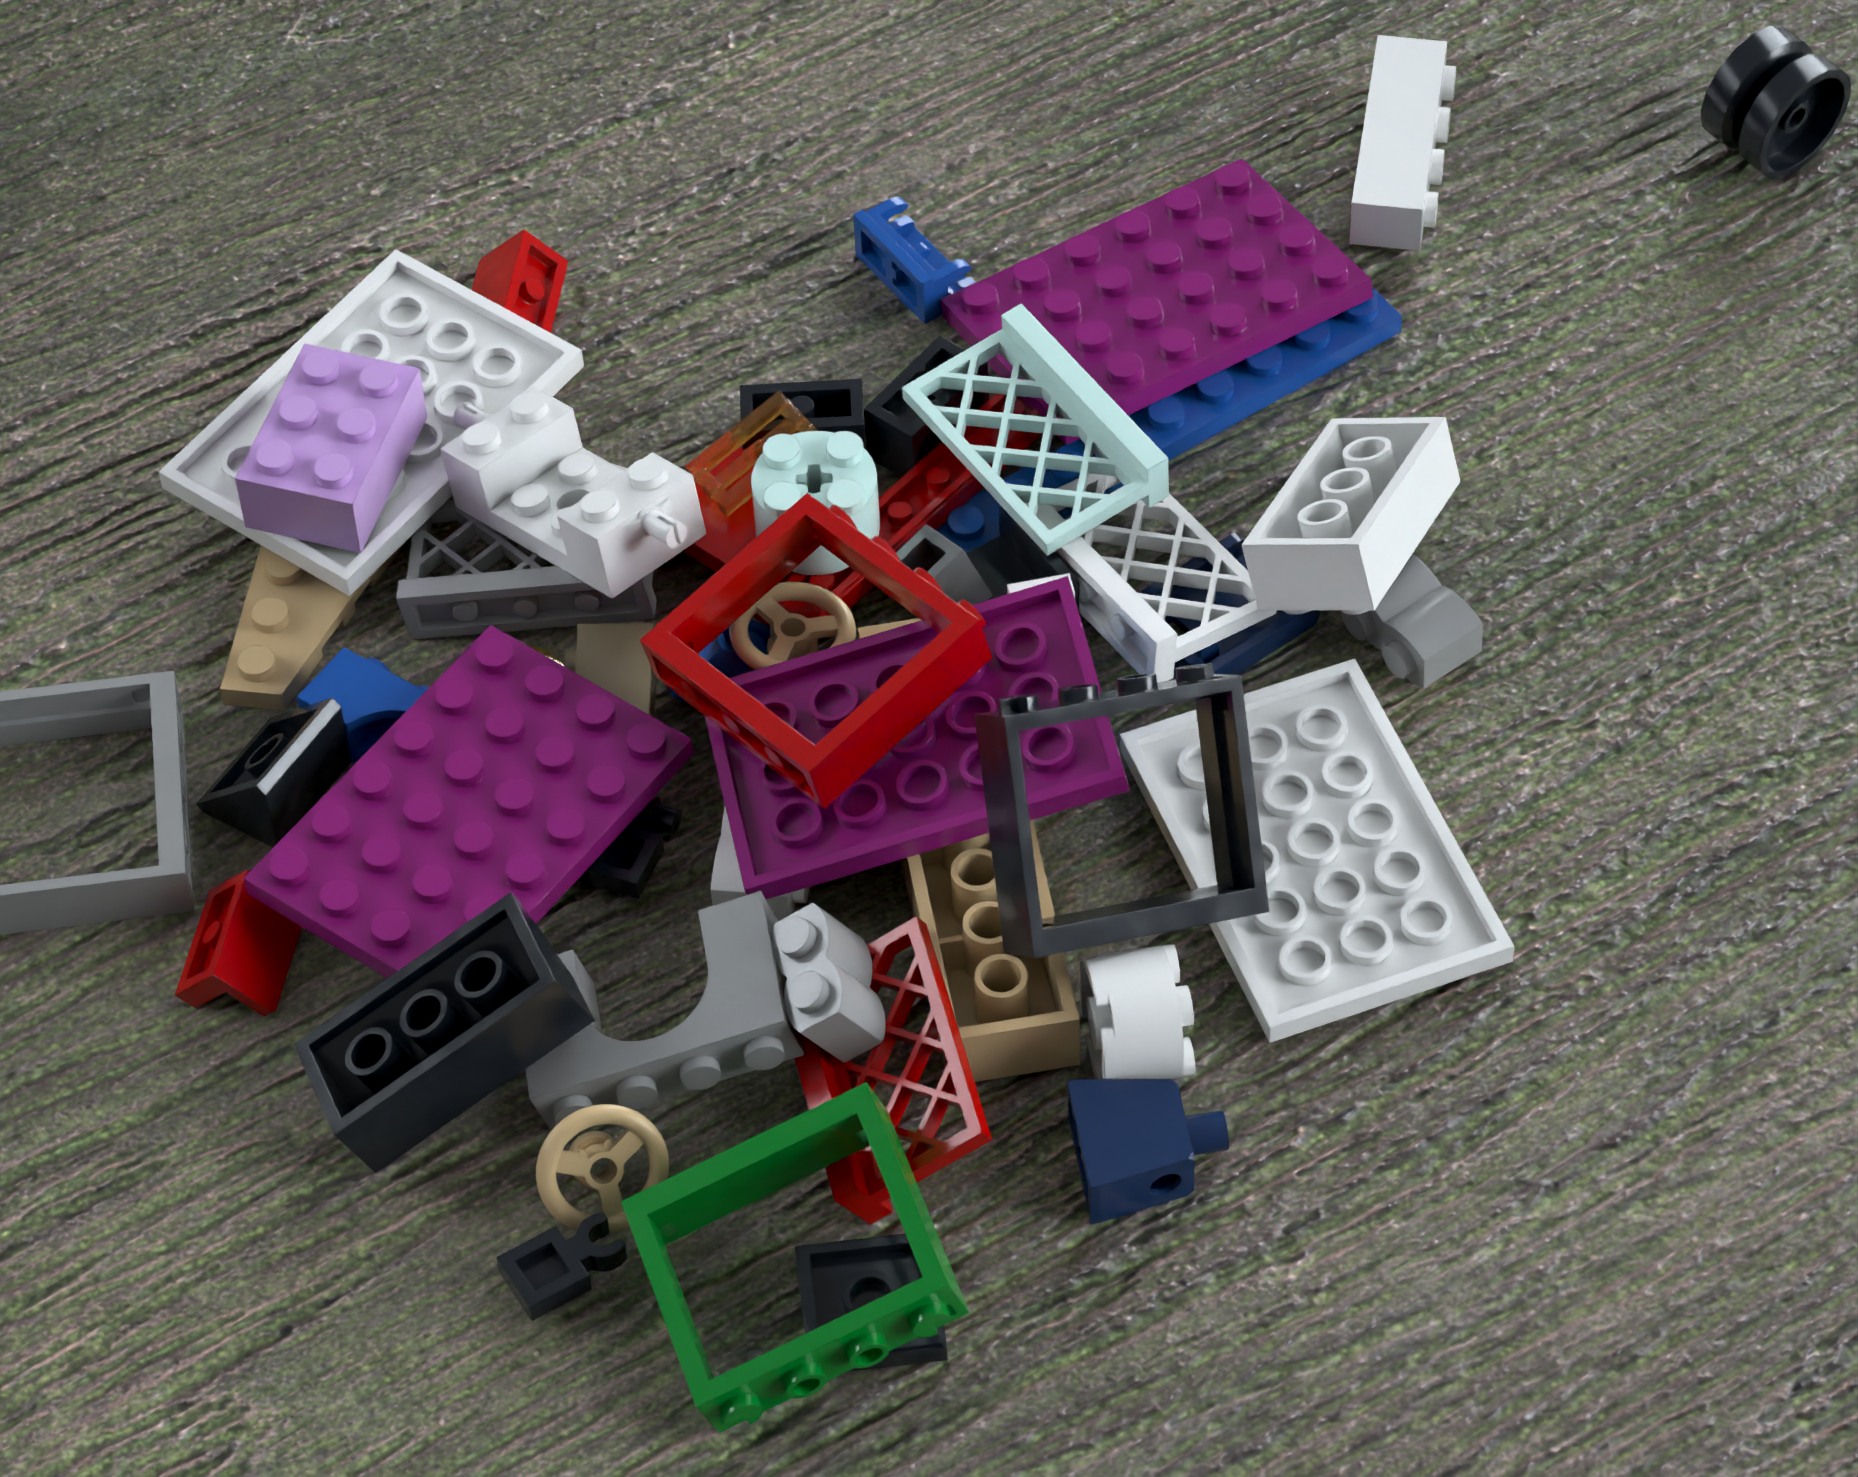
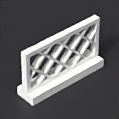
[1024,474,1277,683]

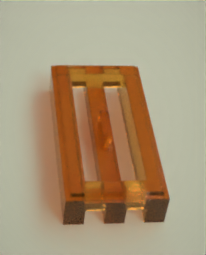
[685,391,818,517]

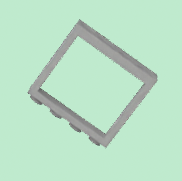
[0,671,195,935]

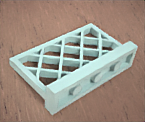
[902,304,1169,556]

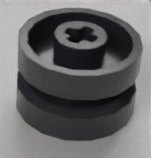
[1701,26,1851,179]

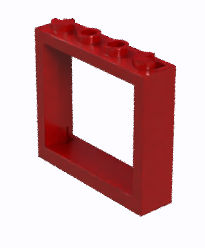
[640,493,992,809]

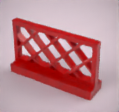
[794,916,992,1225]

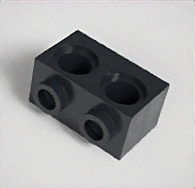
[864,335,989,477]

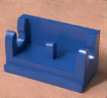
[853,197,976,324]

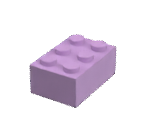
[235,343,427,553]

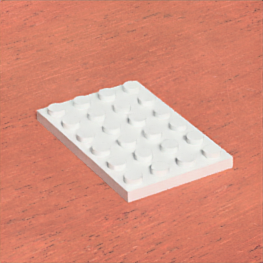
[159,249,584,596]
[1120,659,1514,1043]

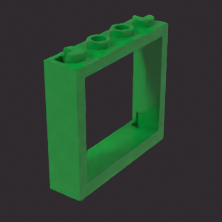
[621,1082,969,1433]

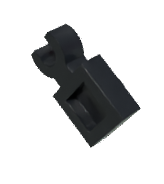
[496,1213,627,1321]

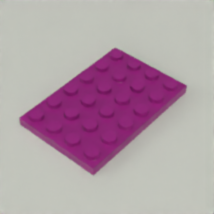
[940,158,1373,445]
[705,576,1130,900]
[244,625,694,978]

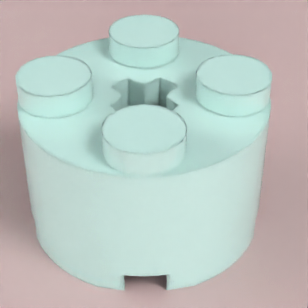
[751,431,880,575]

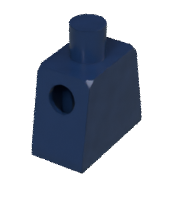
[1067,1079,1229,1224]

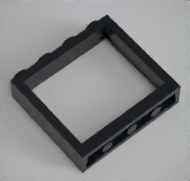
[974,663,1270,958]

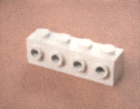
[1349,35,1456,251]

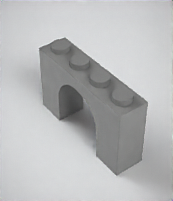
[525,891,805,1130]

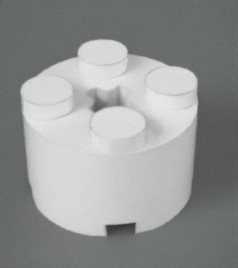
[1079,944,1196,1079]

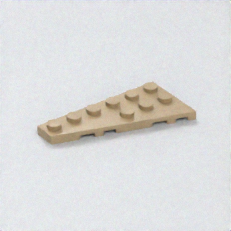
[220,540,407,710]

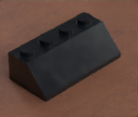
[294,892,595,1173]

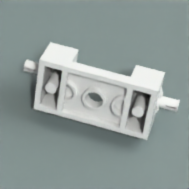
[440,387,707,599]

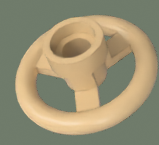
[729,582,856,670]
[536,1104,669,1234]

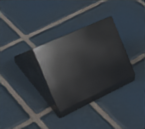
[196,698,351,847]

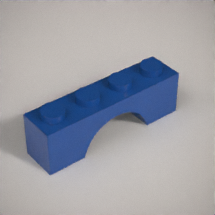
[297,647,429,763]

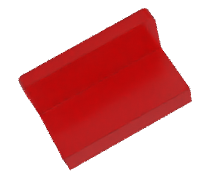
[472,229,569,333]
[175,869,302,1016]

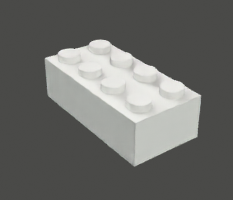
[1242,417,1460,615]

